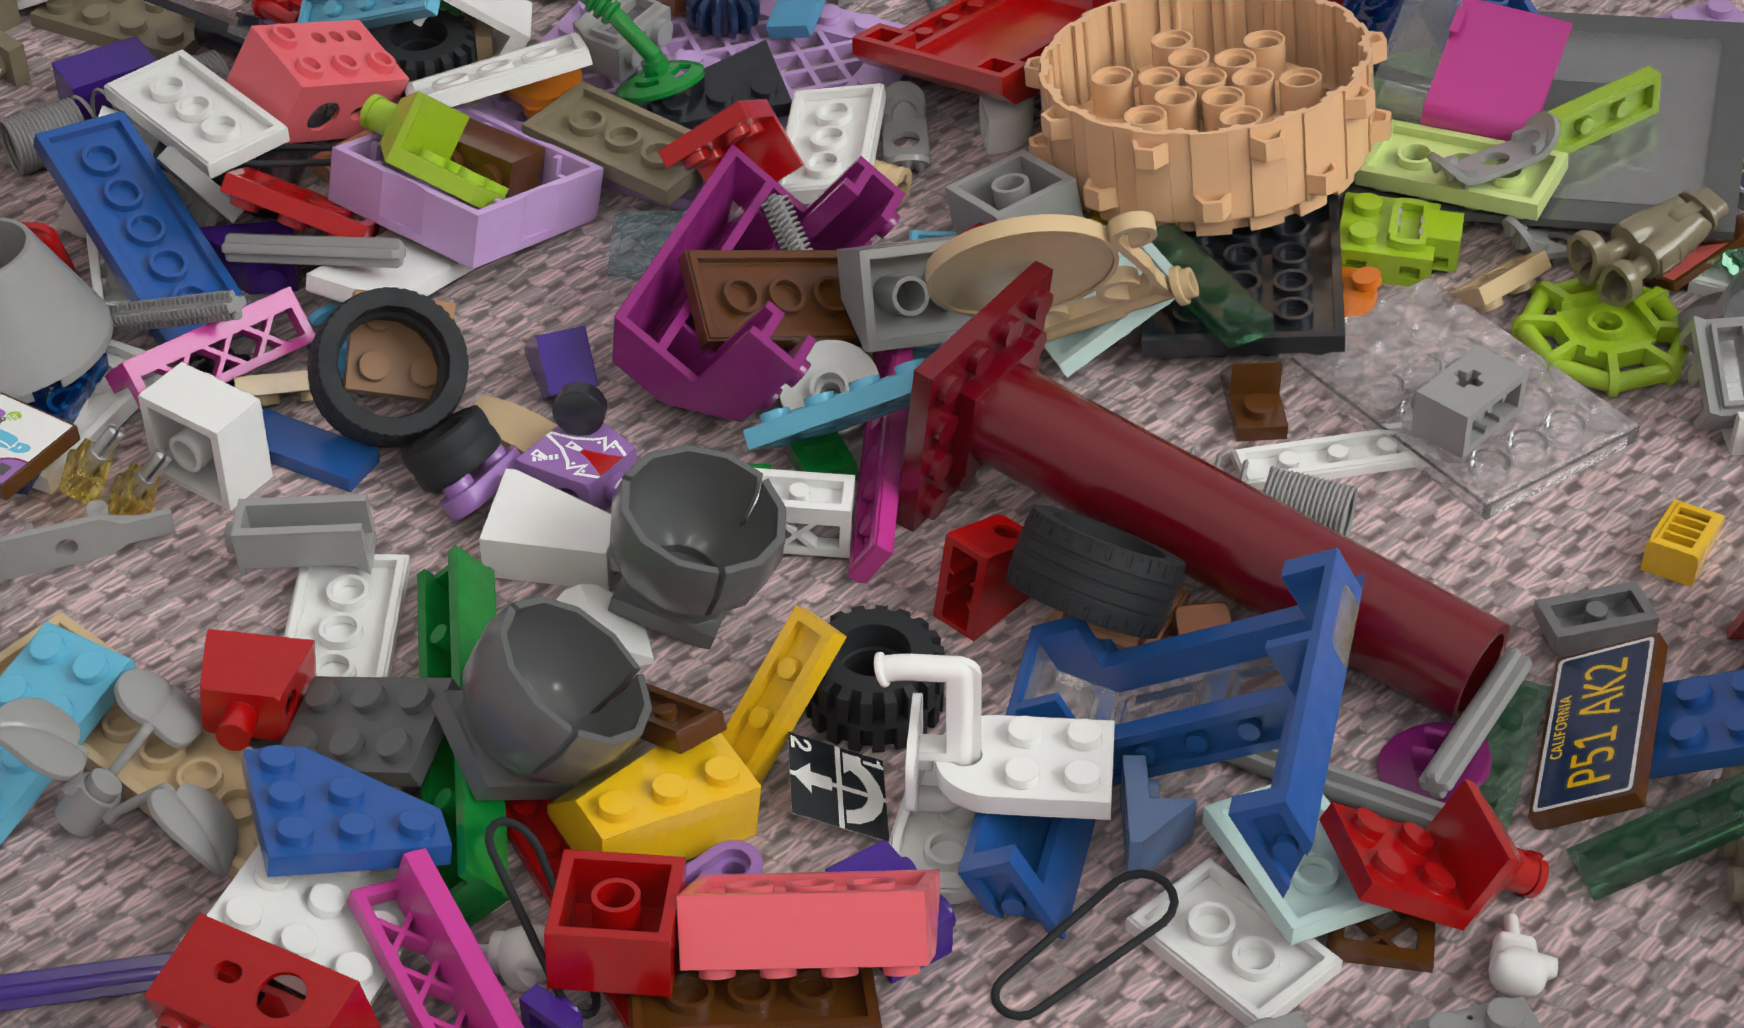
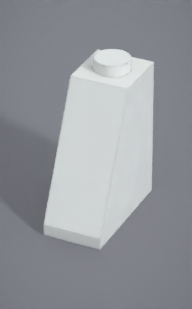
[479,468,621,591]

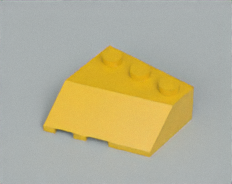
[547,733,762,860]

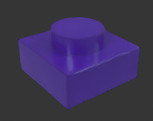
[519,983,583,1028]

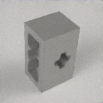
[1411,344,1529,459]

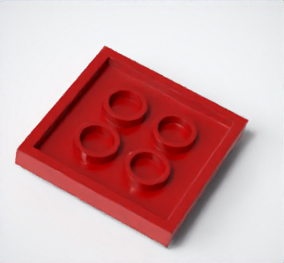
[220,167,381,238]

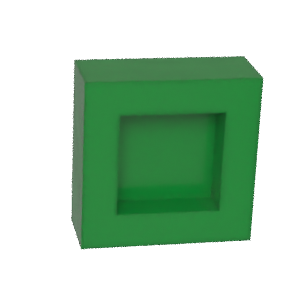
[790,431,857,479]

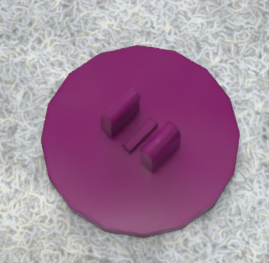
[1376,722,1493,803]

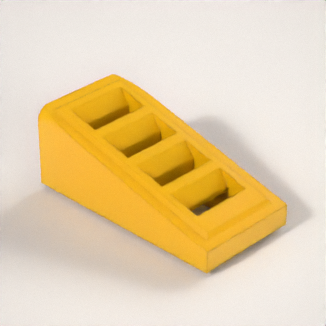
[1640,499,1725,587]

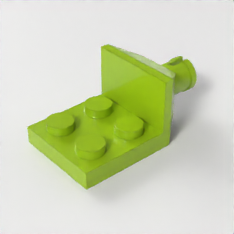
[359,91,509,208]

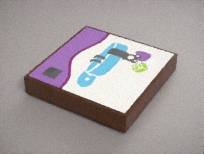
[0,392,81,501]

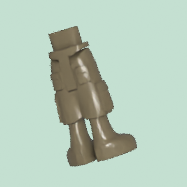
[1566,187,1729,307]

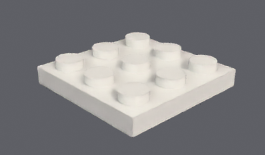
[207,844,412,1007]

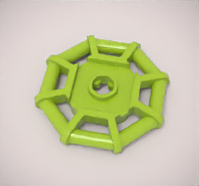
[1511,278,1690,398]

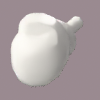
[1488,914,1558,998]
[479,923,547,992]

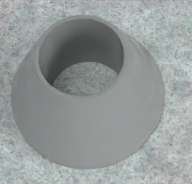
[0,218,113,404]

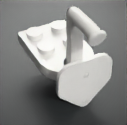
[874,652,1115,820]

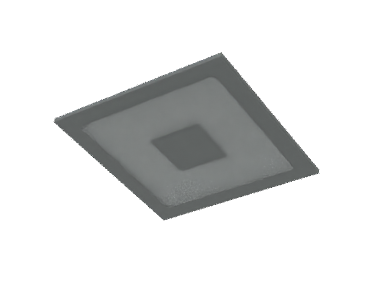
[1349,10,1744,241]

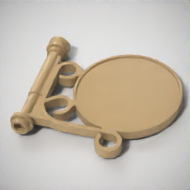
[924,211,1199,343]

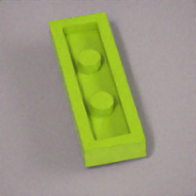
[1547,66,1662,153]

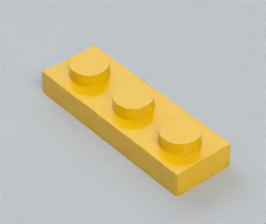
[722,605,847,784]

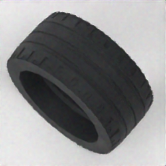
[307,287,469,448]
[1006,505,1186,639]

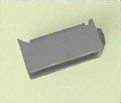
[225,494,377,575]

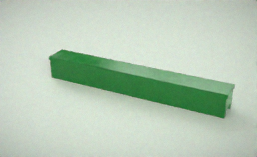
[417,545,510,927]

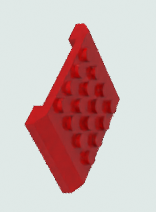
[852,0,1118,105]

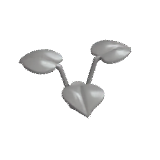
[0,669,238,880]

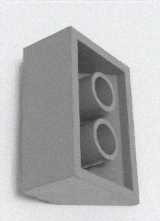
[837,235,973,353]

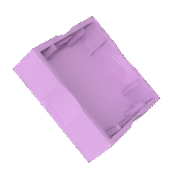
[328,104,604,269]

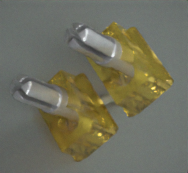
[58,423,173,515]

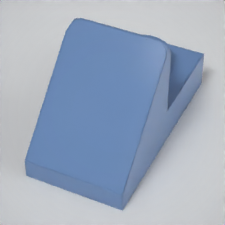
[1120,755,1197,880]

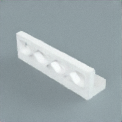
[746,468,855,558]

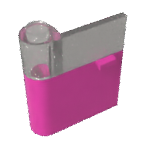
[1374,0,1573,141]

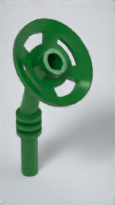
[579,0,705,103]

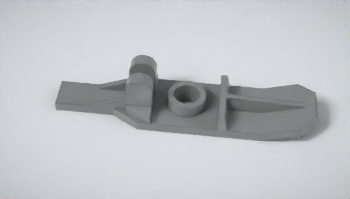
[0,500,176,580]

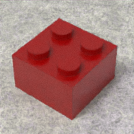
[544,849,686,997]

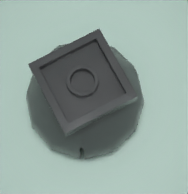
[608,444,786,649]
[431,595,652,801]

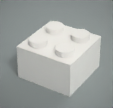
[138,362,273,511]

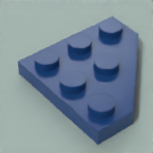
[242,745,452,877]

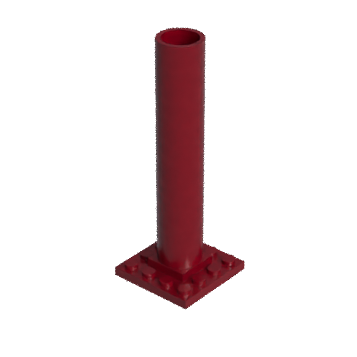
[896,261,1510,723]

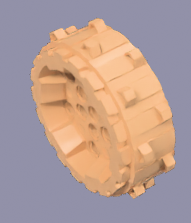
[1024,0,1392,236]

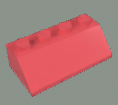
[676,869,941,980]

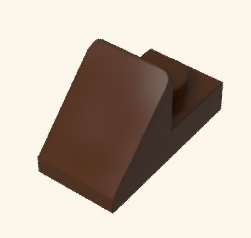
[1220,361,1288,442]

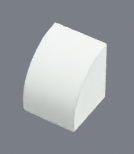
[979,95,1034,155]

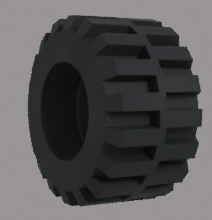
[367,8,478,104]
[805,605,945,753]

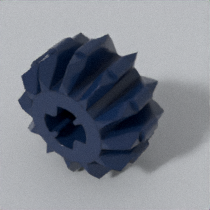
[686,0,760,41]

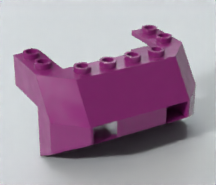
[612,144,905,422]

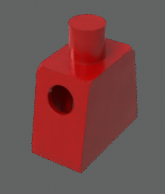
[933,514,1030,641]
[200,629,317,751]

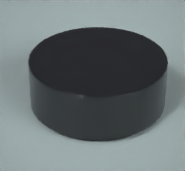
[552,382,608,436]

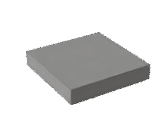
[156,145,244,225]

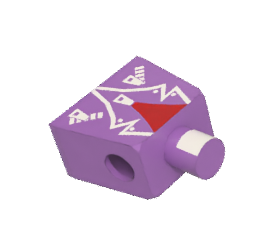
[515,423,637,511]

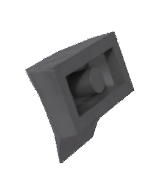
[1677,267,1744,354]
[1533,581,1660,657]

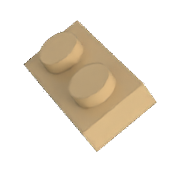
[1447,250,1552,314]
[234,368,341,406]

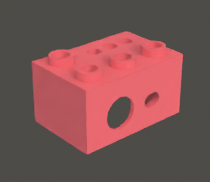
[226,20,410,143]

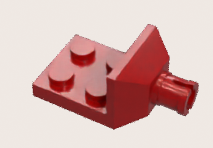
[657,99,805,183]
[1319,779,1549,931]

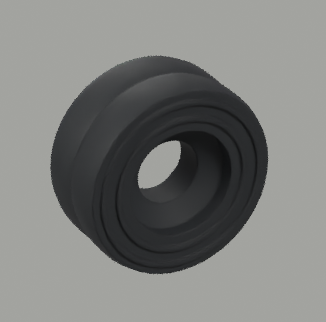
[401,405,502,492]

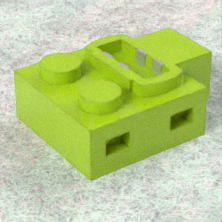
[1340,192,1465,289]

